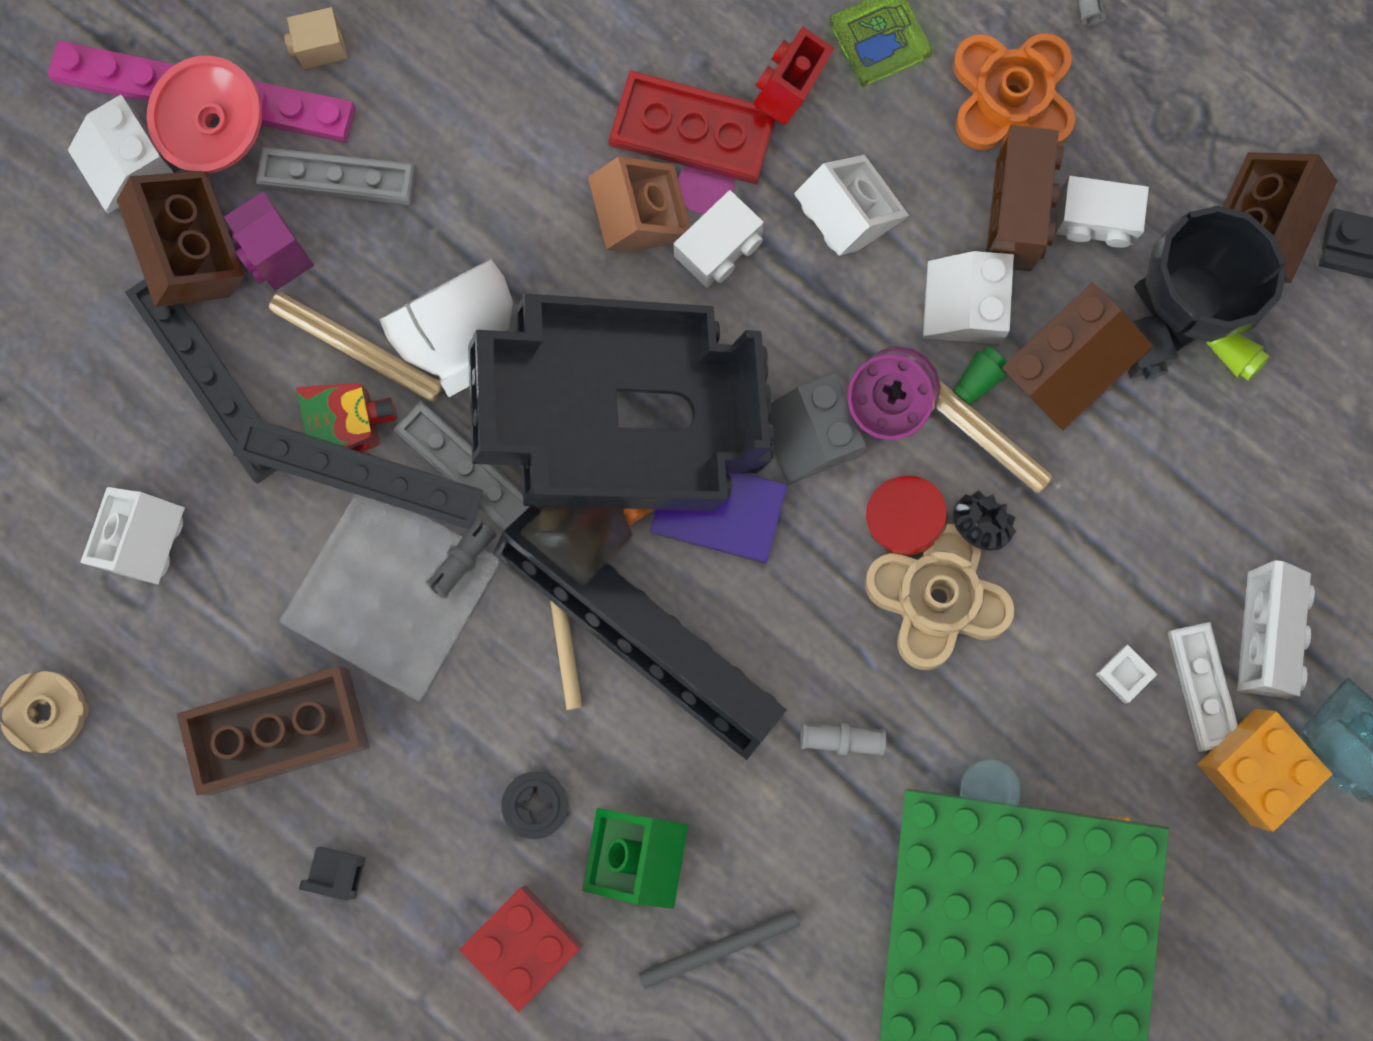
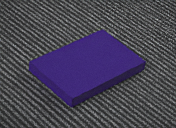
[650,473,787,564]

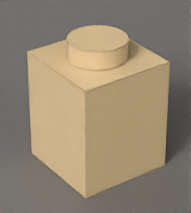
[284,7,348,69]

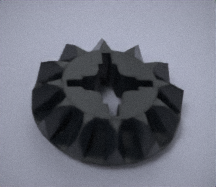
[953,490,1016,551]
[502,772,568,839]

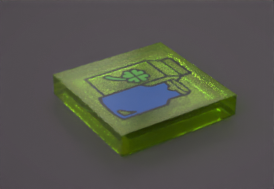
[829,0,933,87]

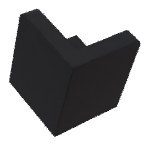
[299,847,366,901]

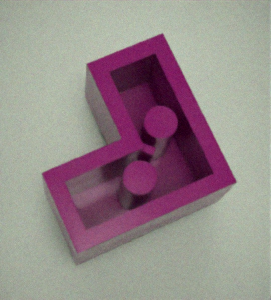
[223,191,314,291]

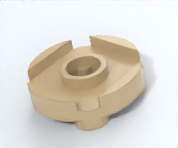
[0,671,89,754]

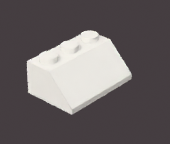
[1237,560,1315,699]

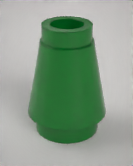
[952,346,1007,406]

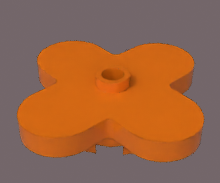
[953,33,1075,151]

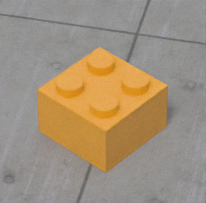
[1197,709,1332,832]

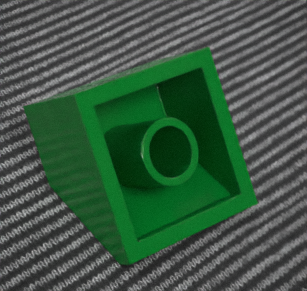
[582,808,688,909]

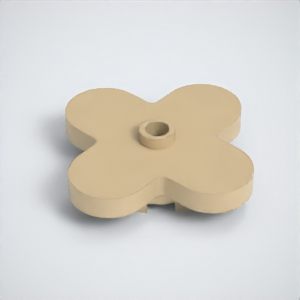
[865,524,1014,670]

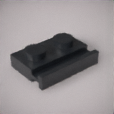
[1319,208,1373,279]

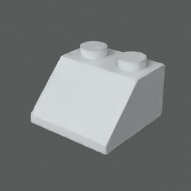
[68,94,174,214]
[794,155,909,256]
[922,251,1014,345]
[80,487,185,584]

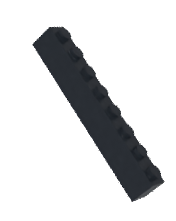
[493,506,787,760]

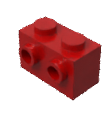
[753,26,834,126]

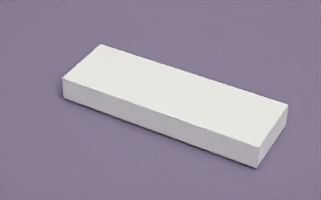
[1167,622,1238,752]

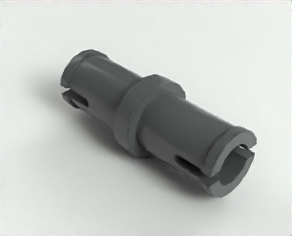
[425,519,497,599]

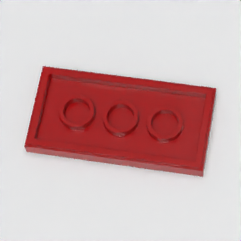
[608,70,776,185]

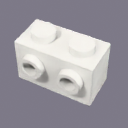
[1056,176,1149,248]
[673,190,764,288]

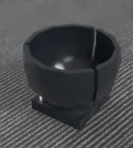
[1134,206,1287,352]

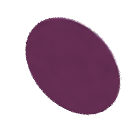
[678,166,735,214]

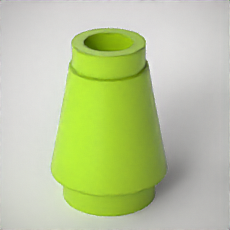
[1206,334,1270,381]

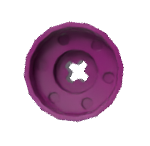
[847,346,941,440]

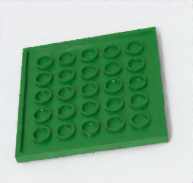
[879,788,1169,1041]

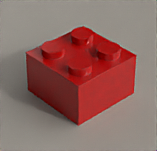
[459,885,583,1012]

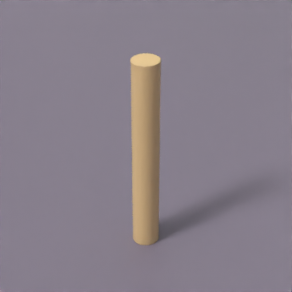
[550,601,583,710]

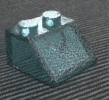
[1300,677,1373,802]

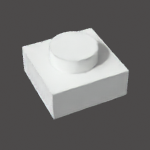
[1095,645,1158,704]

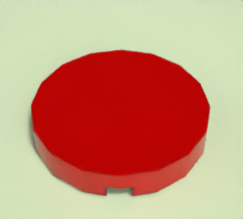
[866,476,948,555]

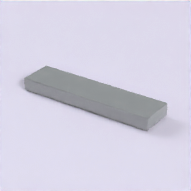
[256,147,417,205]
[393,401,538,530]

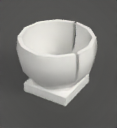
[379,259,513,397]

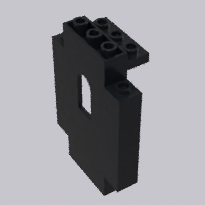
[468,293,774,511]

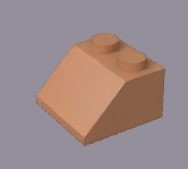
[588,156,691,252]

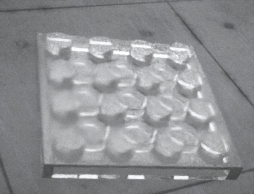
[279,494,503,702]

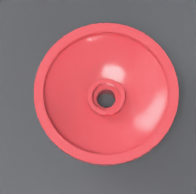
[146,56,262,174]

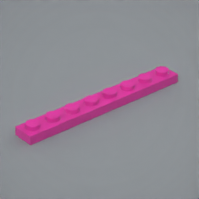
[47,40,356,143]

